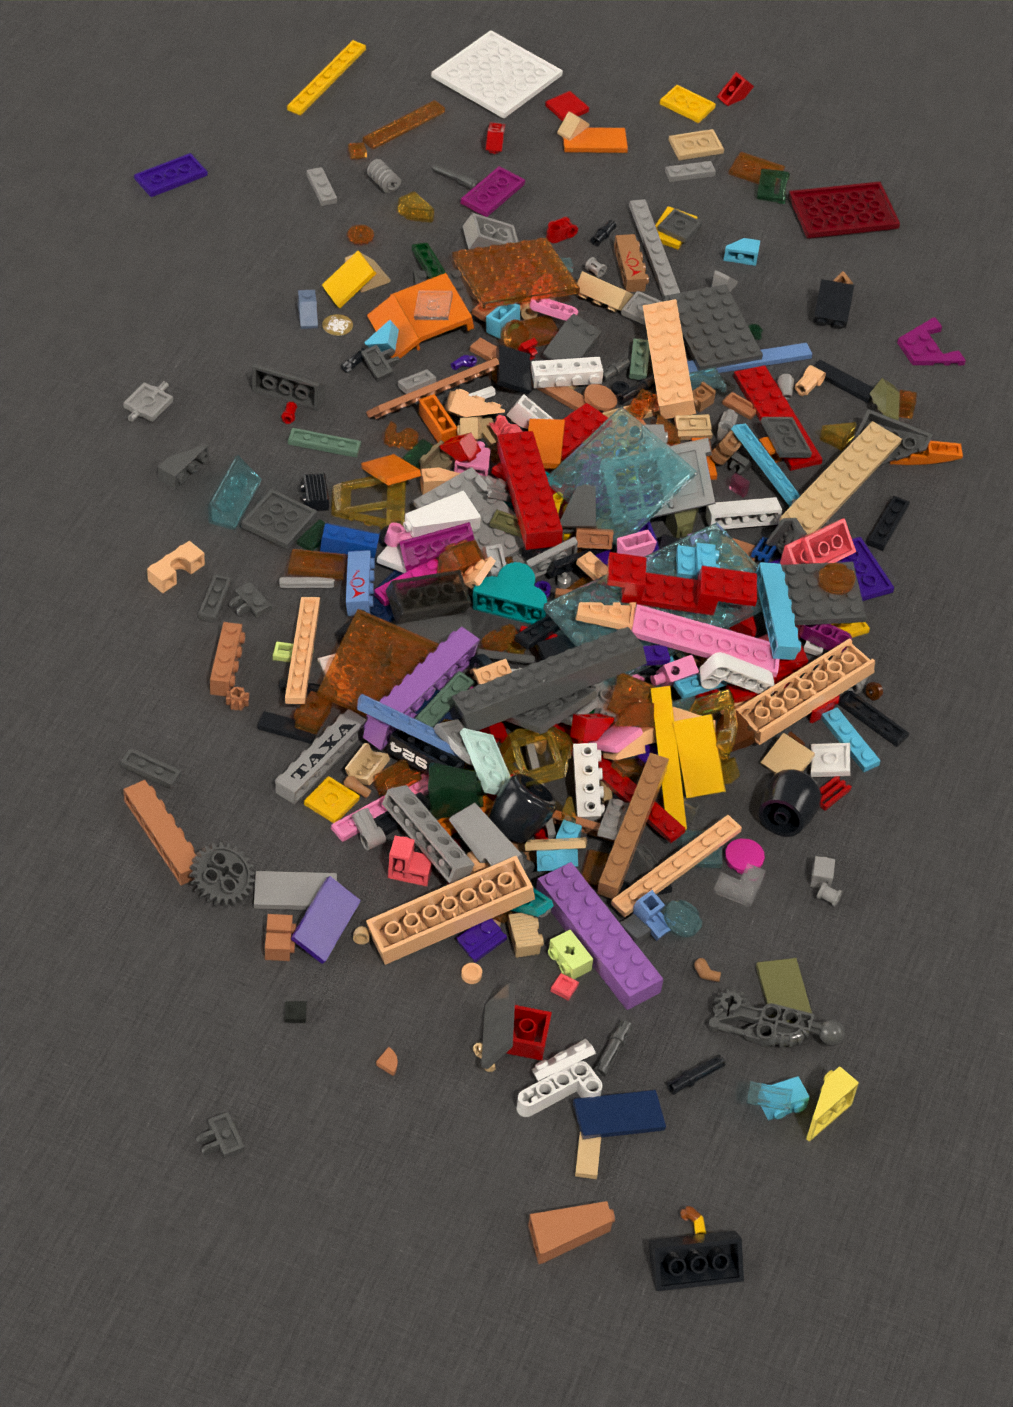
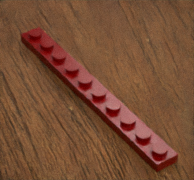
[546,722,685,843]

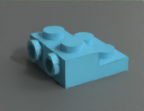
[676,543,720,580]

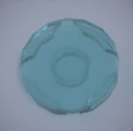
[663,900,702,937]

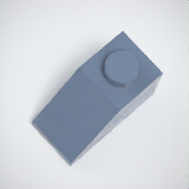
[298,290,318,329]

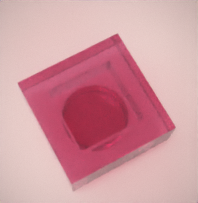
[729,473,750,498]

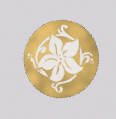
[322,314,353,336]

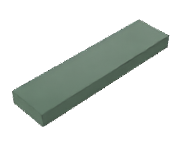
[288,428,361,458]
[415,671,474,728]

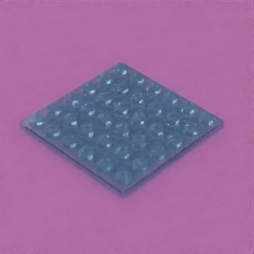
[547,406,697,546]

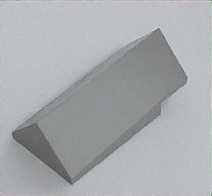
[449,803,524,869]

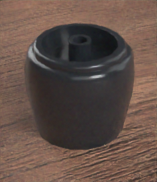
[759,769,822,837]
[488,774,556,844]

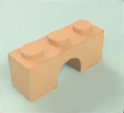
[147,541,205,593]

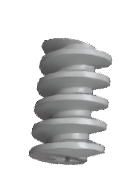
[367,159,401,193]

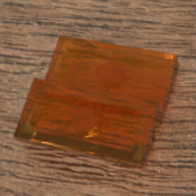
[606,673,655,724]

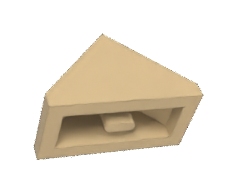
[557,112,590,141]

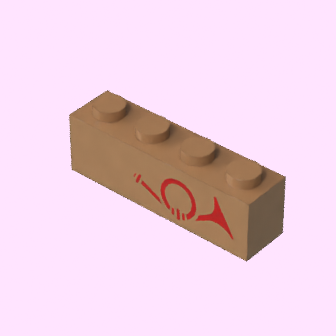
[614,234,649,292]

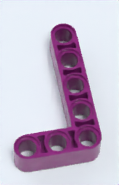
[799,624,852,653]

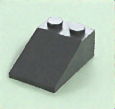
[542,313,601,360]

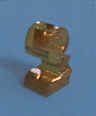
[384,421,419,451]

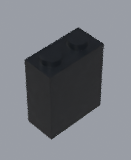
[813,279,854,329]

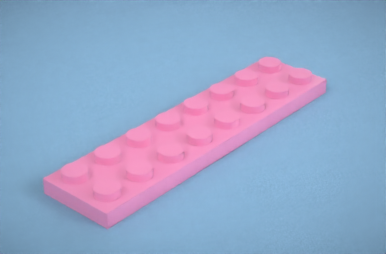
[631,604,780,677]

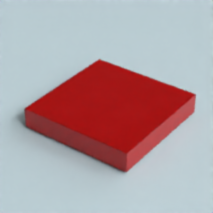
[545,91,589,121]

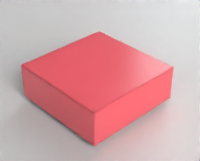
[550,973,579,1001]

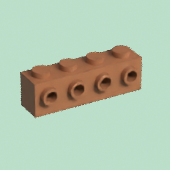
[210,622,246,697]

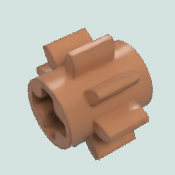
[226,687,249,711]

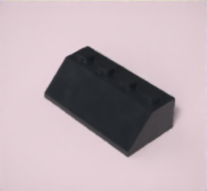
[649,1231,744,1291]

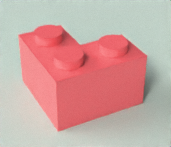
[388,836,433,886]

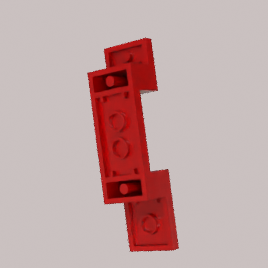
[607,552,757,616]

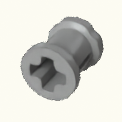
[585,257,607,278]
[817,882,843,907]

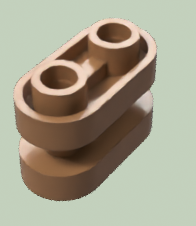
[711,430,742,465]

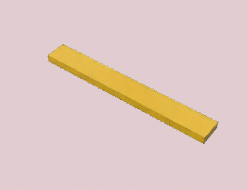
[287,40,366,116]
[651,686,687,832]

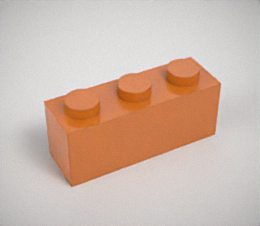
[419,394,458,442]

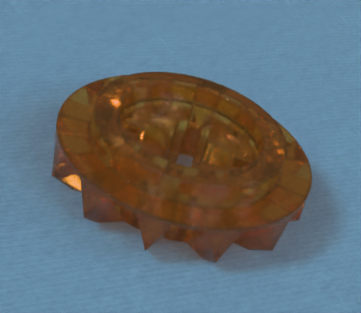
[347,225,374,245]

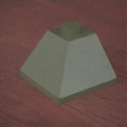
[665,507,699,538]

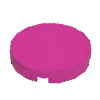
[725,838,765,874]

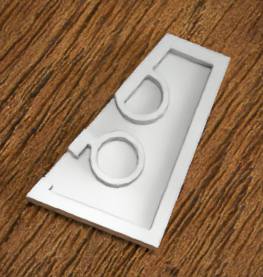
[532,1038,596,1081]

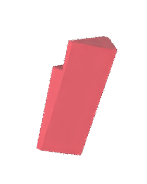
[780,518,856,565]

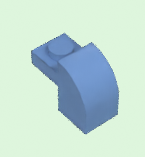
[633,890,673,941]

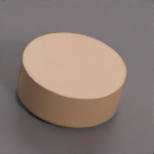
[461,963,482,984]

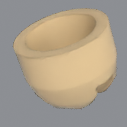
[353,926,370,944]

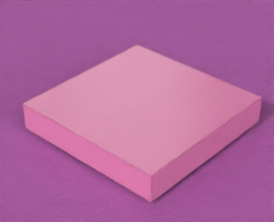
[590,725,643,753]

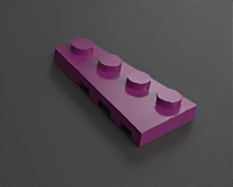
[399,522,475,572]

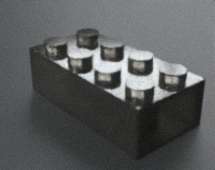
[386,570,471,624]

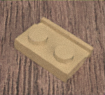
[674,414,713,440]

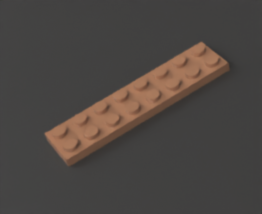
[366,358,499,419]

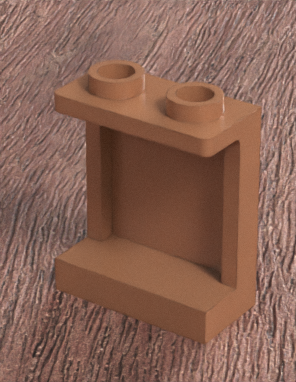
[572,518,613,549]

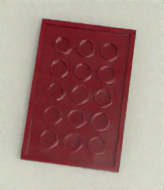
[788,182,900,238]

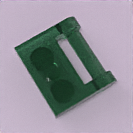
[757,169,790,204]

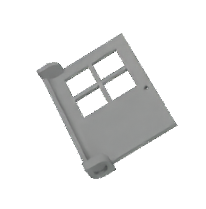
[599,438,715,526]

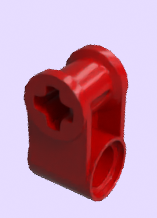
[546,217,578,243]

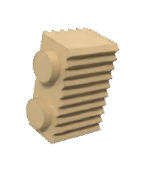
[507,913,544,958]

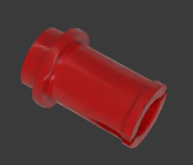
[281,402,297,424]

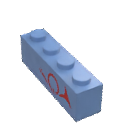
[346,550,375,616]

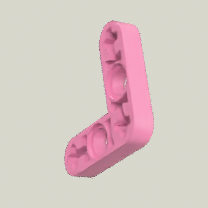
[529,278,578,321]

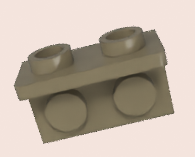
[419,440,456,472]

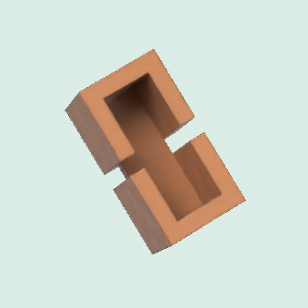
[265,914,296,961]

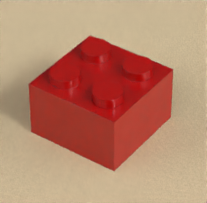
[506,1005,552,1061]

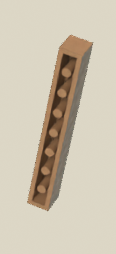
[597,753,669,899]

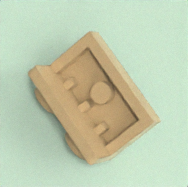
[345,743,390,785]

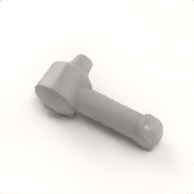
[556,572,571,589]

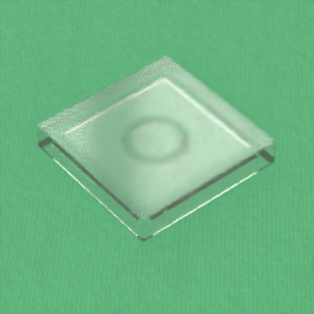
[414,290,453,320]

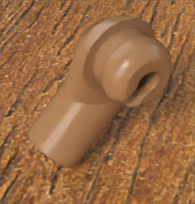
[343,776,371,798]
[694,958,721,982]

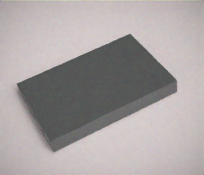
[761,417,812,458]

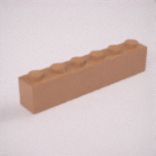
[124,780,196,886]

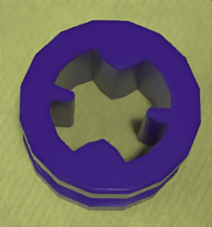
[535,581,551,598]

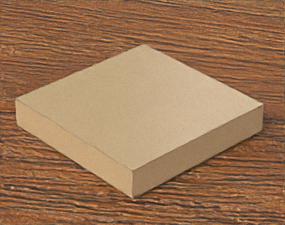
[761,733,815,774]

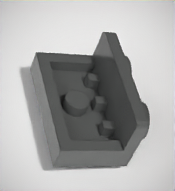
[766,518,807,555]

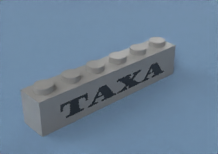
[275,709,367,805]

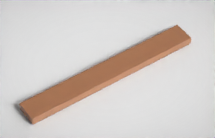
[470,337,586,410]

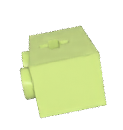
[548,930,593,979]

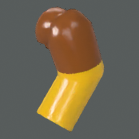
[680,1206,706,1235]

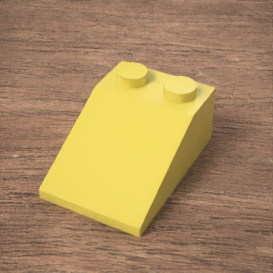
[806,1066,859,1142]

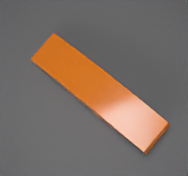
[889,441,963,465]

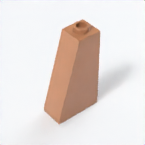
[528,1201,615,1264]

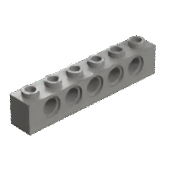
[382,785,475,884]

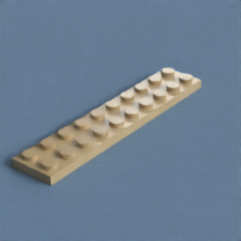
[779,421,902,536]

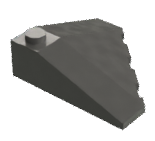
[852,409,933,467]

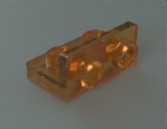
[373,759,422,795]

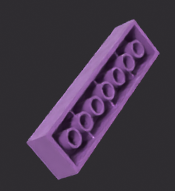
[363,626,480,750]
[536,862,663,1010]

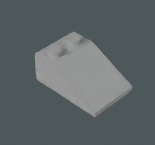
[462,213,520,254]

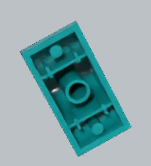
[473,562,547,625]

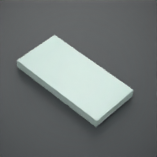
[460,728,511,795]

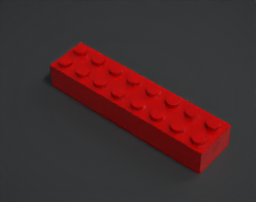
[497,431,563,550]

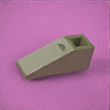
[870,378,900,421]

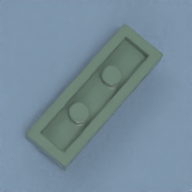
[629,338,650,380]

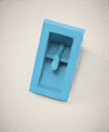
[364,320,399,352]

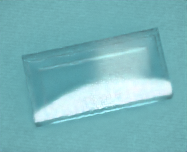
[747,1081,793,1111]

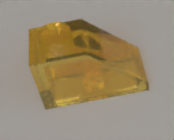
[398,191,434,223]

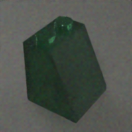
[428,762,484,818]

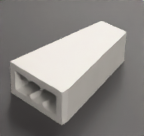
[403,491,481,538]

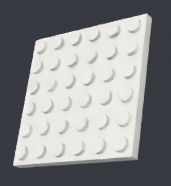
[431,30,563,118]

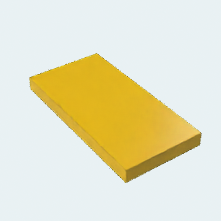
[673,714,726,798]

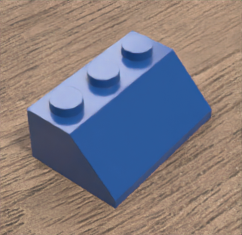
[320,523,380,558]

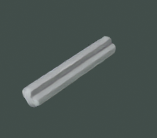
[279,577,334,588]

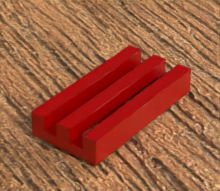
[820,776,852,811]

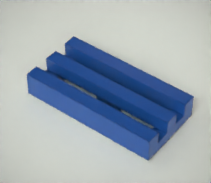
[751,537,777,563]

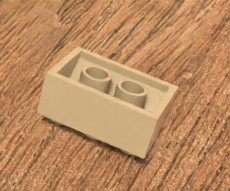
[574,271,634,312]

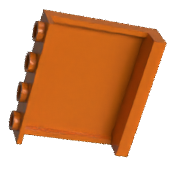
[390,273,474,351]

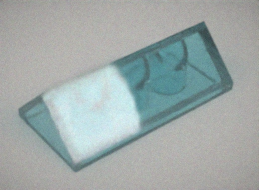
[209,455,262,530]

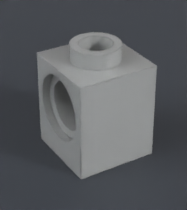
[810,856,835,888]

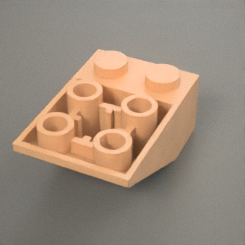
[444,389,505,417]

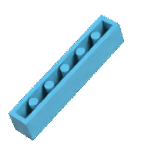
[756,562,801,660]

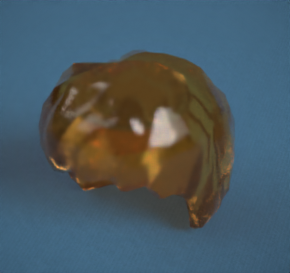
[501,319,531,350]

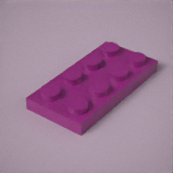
[460,166,525,217]

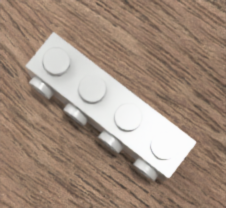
[531,357,603,388]
[706,497,782,530]
[573,743,605,823]

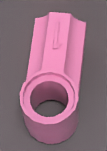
[384,522,413,547]

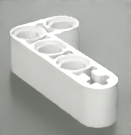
[699,652,775,694]
[517,1061,602,1117]

